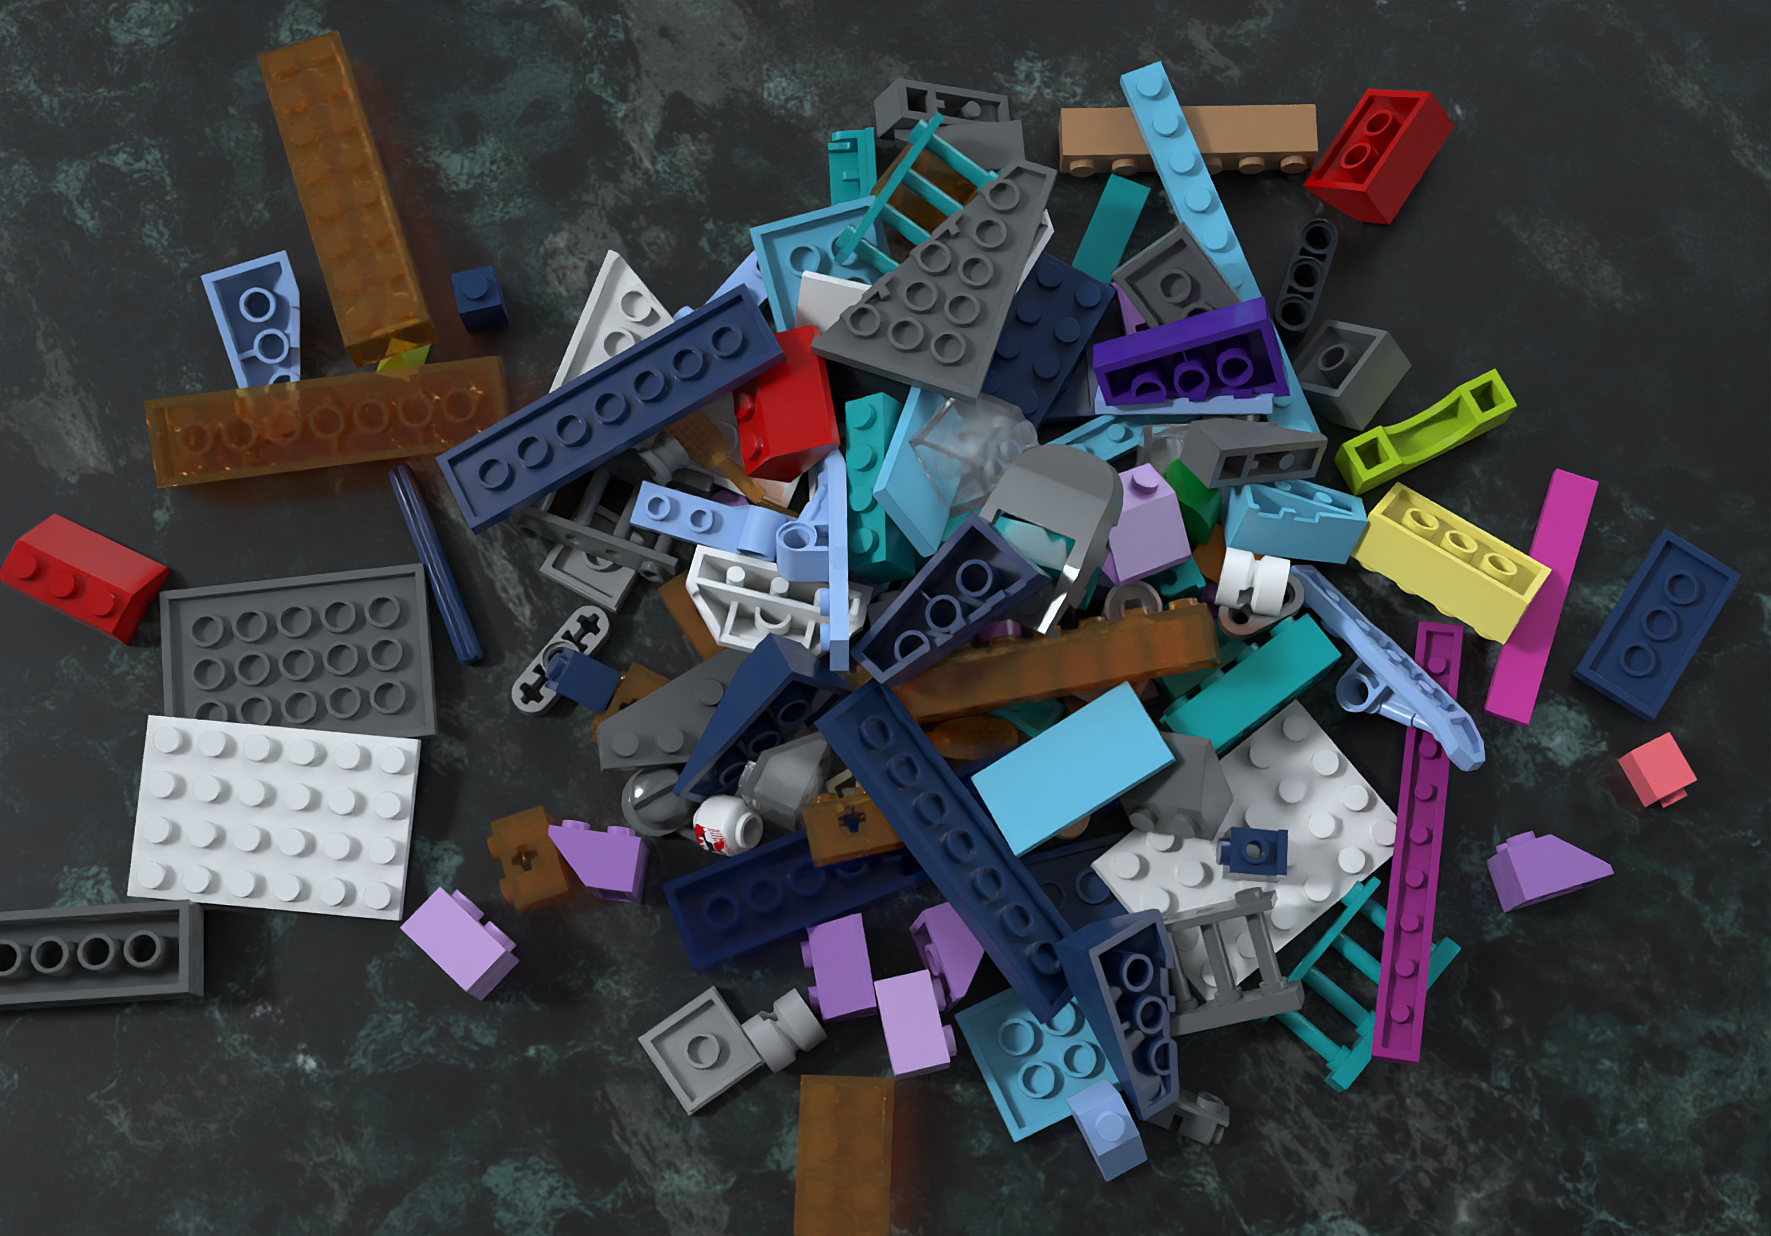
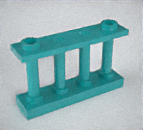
[834,112,1008,275]
[1253,876,1461,1093]

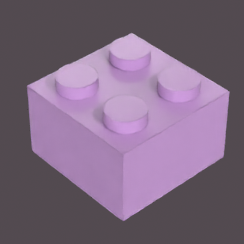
[400,887,520,1001]
[874,969,957,1081]

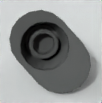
[621,766,724,837]

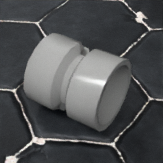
[741,988,828,1075]

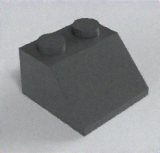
[1292,319,1412,431]
[1119,731,1234,841]

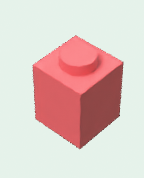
[1618,732,1697,808]

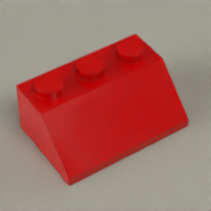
[1303,89,1454,225]
[732,325,840,483]
[0,514,170,646]

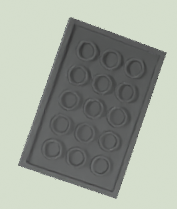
[159,563,438,740]

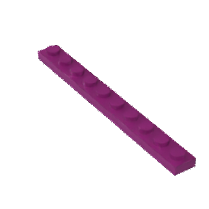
[1371,621,1464,1066]

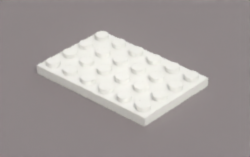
[1091,699,1397,1001]
[127,715,421,921]

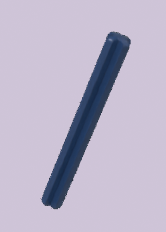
[388,464,483,665]

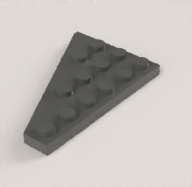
[810,158,1058,406]
[596,635,861,773]

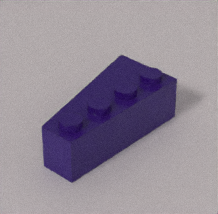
[1093,296,1291,406]

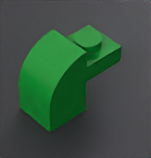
[1161,458,1223,546]

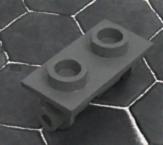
[1131,1084,1230,1145]

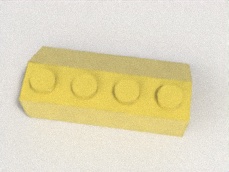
[1350,482,1552,645]

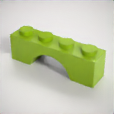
[1333,369,1517,496]

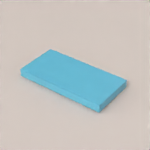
[872,386,975,557]
[970,680,1177,858]

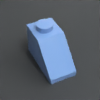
[1065,1078,1147,1182]

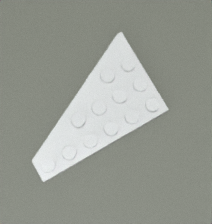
[549,250,802,513]

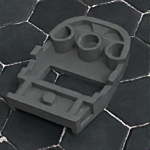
[979,444,1124,640]

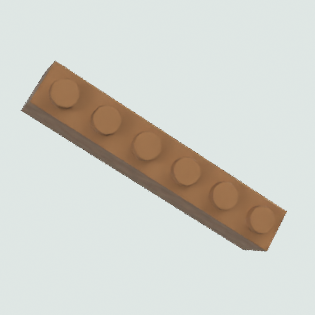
[1059,104,1318,177]

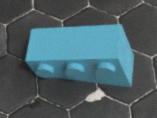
[1220,479,1368,564]

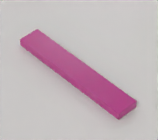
[1482,469,1599,727]

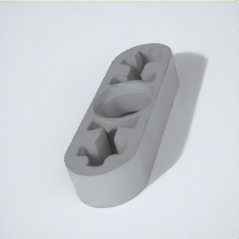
[512,606,611,717]

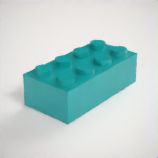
[1159,613,1342,758]

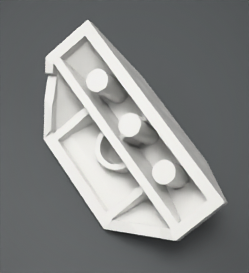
[686,544,873,658]

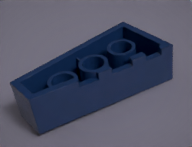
[849,512,1054,689]

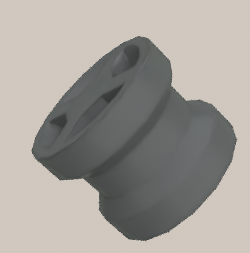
[635,430,691,487]

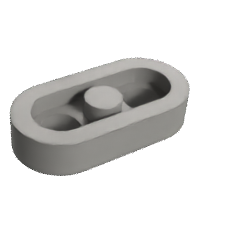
[1218,574,1304,640]

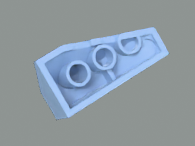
[201,250,300,442]

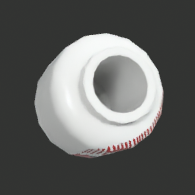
[693,794,763,857]

